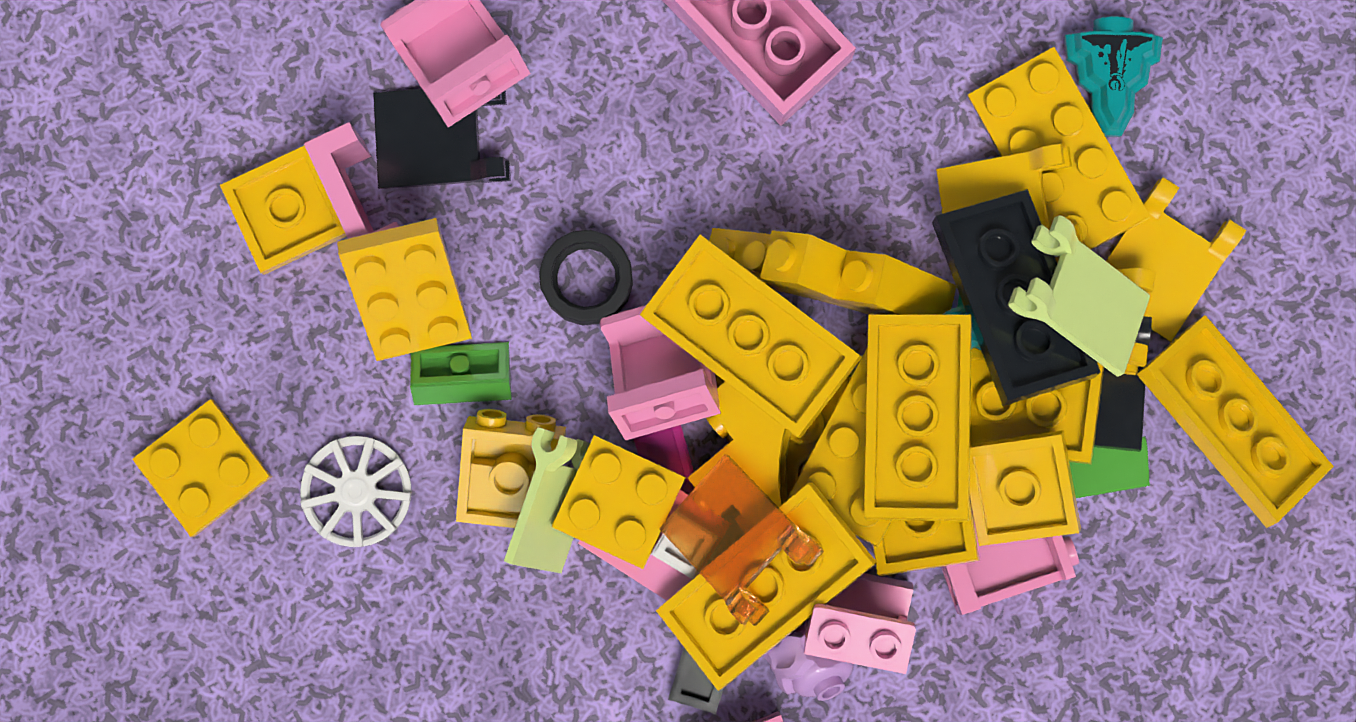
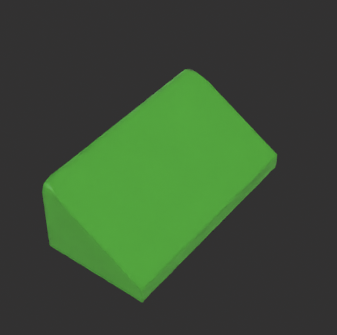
[410,342,512,405]
[1069,436,1150,498]

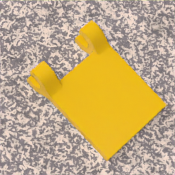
[936,144,1083,243]
[1106,177,1247,342]

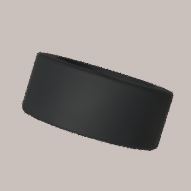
[539,229,633,326]

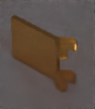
[659,454,824,626]

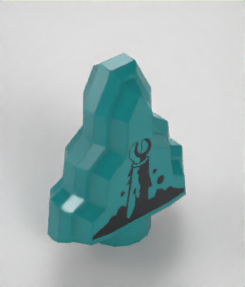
[1064,16,1163,137]

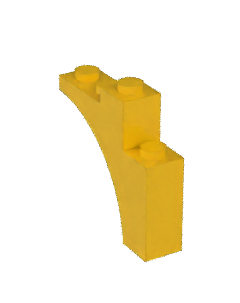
[709,228,957,315]
[688,382,791,534]

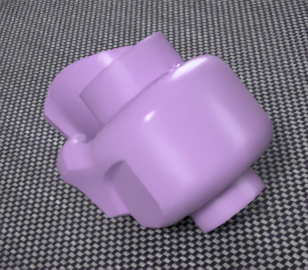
[763,624,853,701]

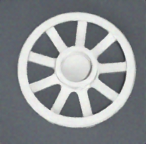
[300,436,411,547]

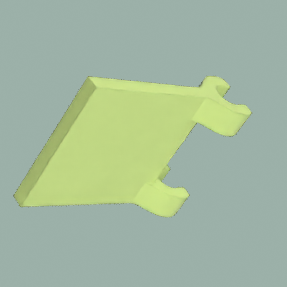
[1008,215,1150,377]
[504,427,590,573]

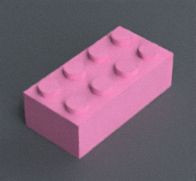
[662,0,856,126]

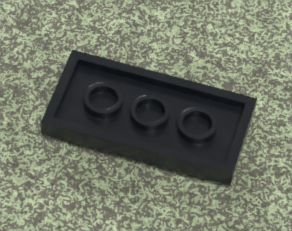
[932,189,1101,406]

